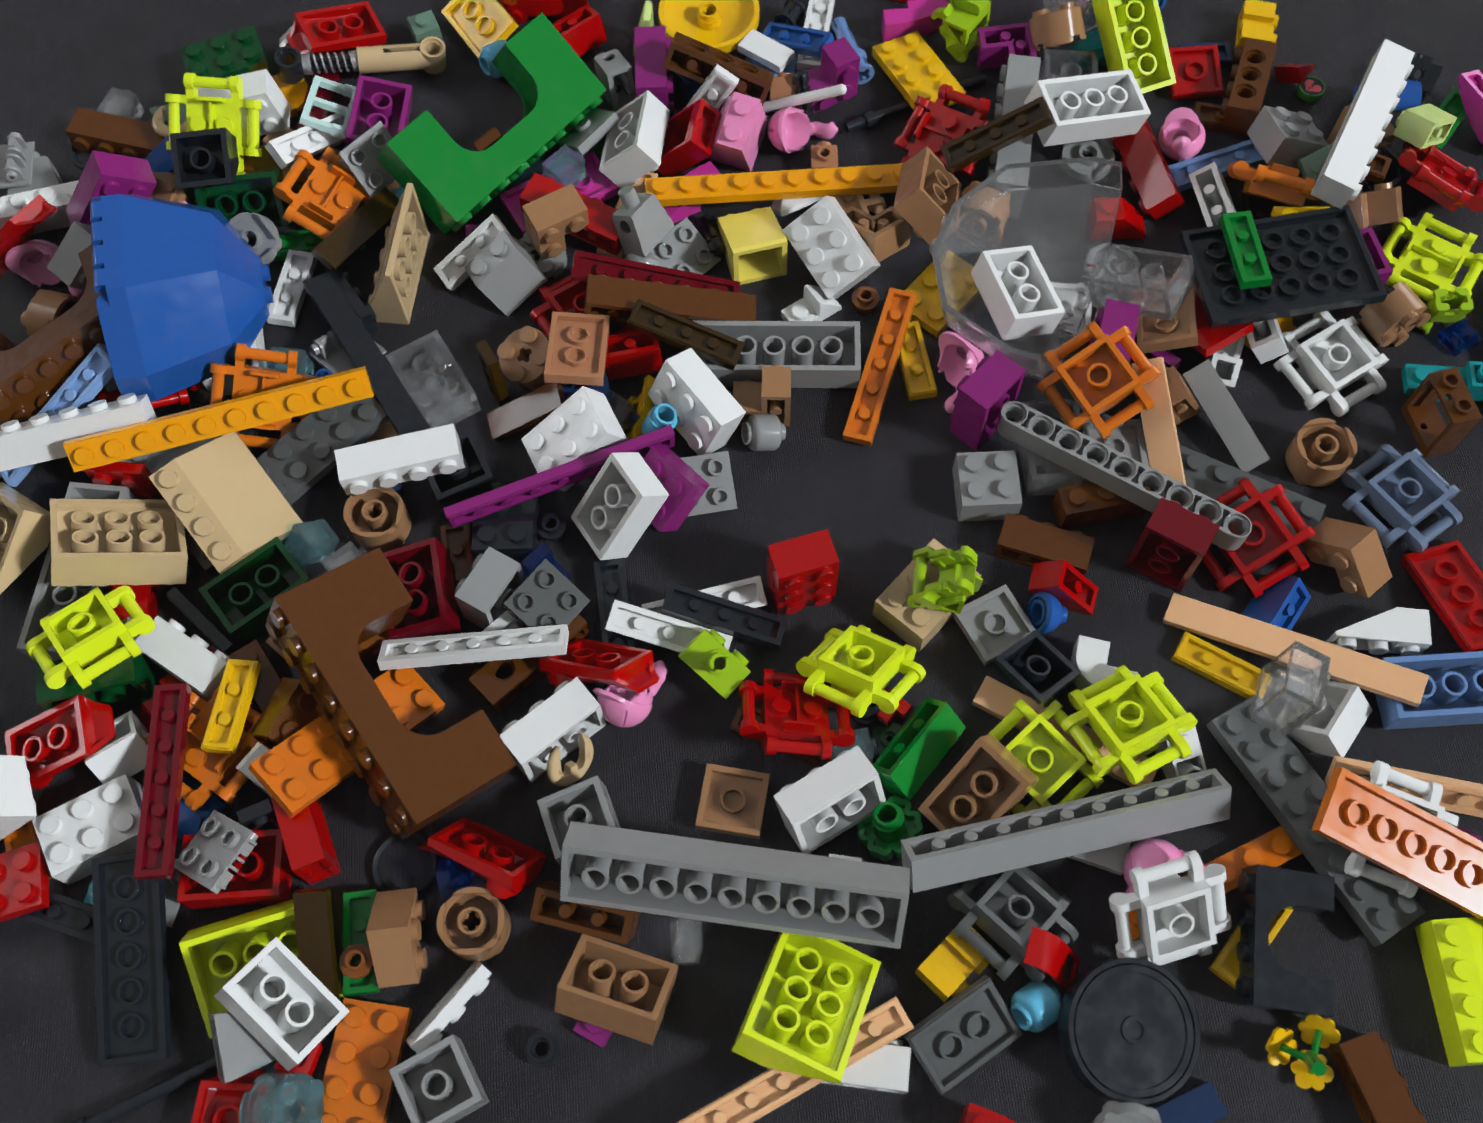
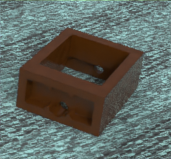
[1401,367,1482,458]

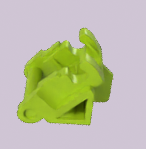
[931,0,991,63]
[907,545,983,614]

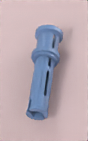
[830,17,874,84]

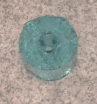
[239,1073,324,1123]

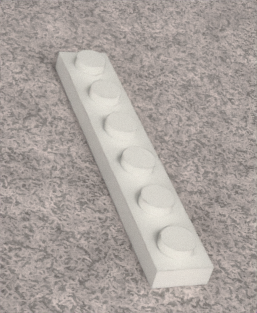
[377,624,569,670]

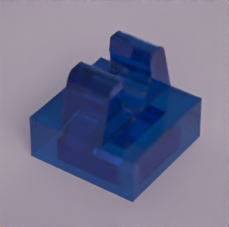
[1437,318,1482,357]
[435,856,473,901]

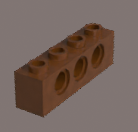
[663,31,775,106]
[1219,37,1278,131]
[468,614,590,715]

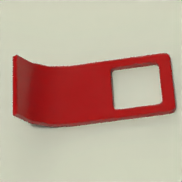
[1023,926,1080,991]

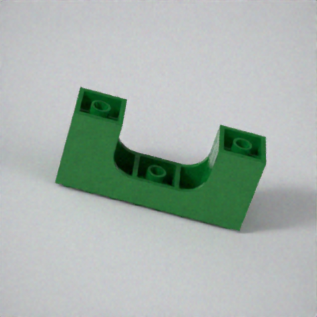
[377,13,607,234]

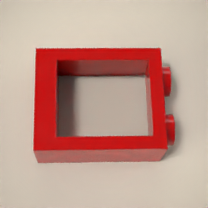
[657,98,721,177]
[271,797,342,885]

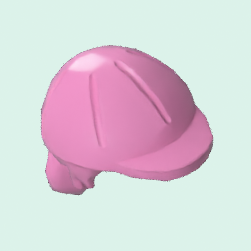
[767,106,838,153]
[1158,107,1205,162]
[5,239,85,297]
[937,331,984,414]
[593,660,667,728]
[1123,838,1206,894]

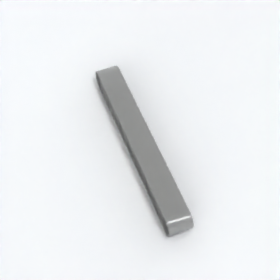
[997,401,1252,551]

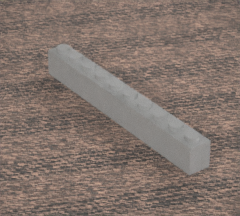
[901,768,1232,893]

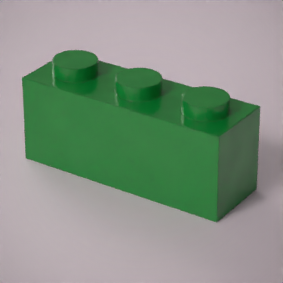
[873,697,966,800]

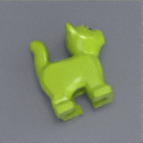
[1417,288,1474,335]

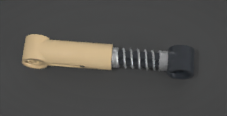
[274,36,447,84]

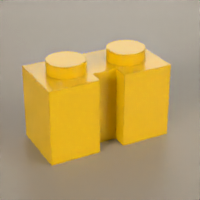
[1234,0,1279,55]
[915,927,993,1003]

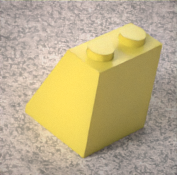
[718,207,788,285]

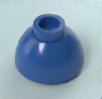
[1026,591,1068,634]

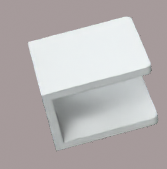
[85,710,149,784]

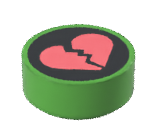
[1296,76,1326,103]

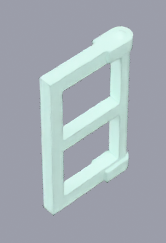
[299,75,356,139]

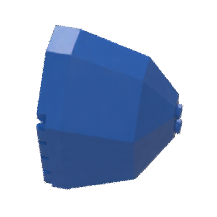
[90,194,273,401]

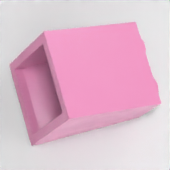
[707,92,768,172]

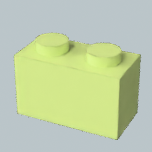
[1393,103,1458,149]

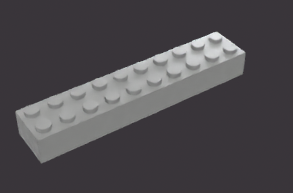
[560,821,910,949]

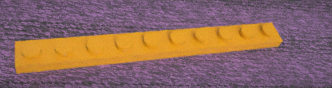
[645,163,903,206]
[63,366,374,473]

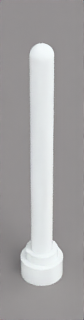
[763,84,847,113]

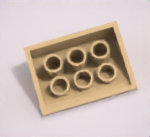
[368,183,430,325]
[149,432,305,574]
[0,482,50,594]
[50,499,188,587]

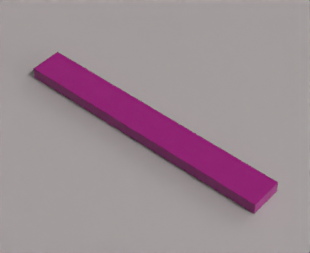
[443,425,675,528]

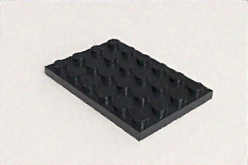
[1179,205,1387,329]

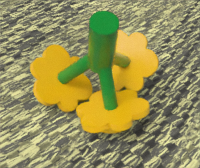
[1266,1014,1341,1091]

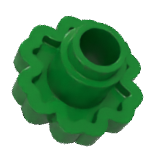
[856,796,924,861]

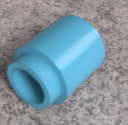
[641,403,678,435]

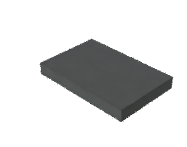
[903,975,1023,1096]

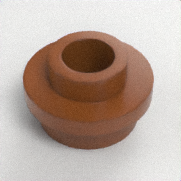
[852,286,879,313]
[339,944,373,979]

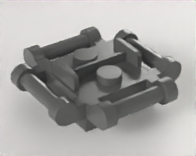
[946,866,1079,983]

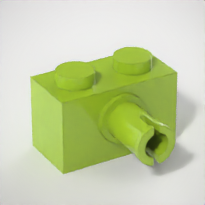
[678,628,751,699]

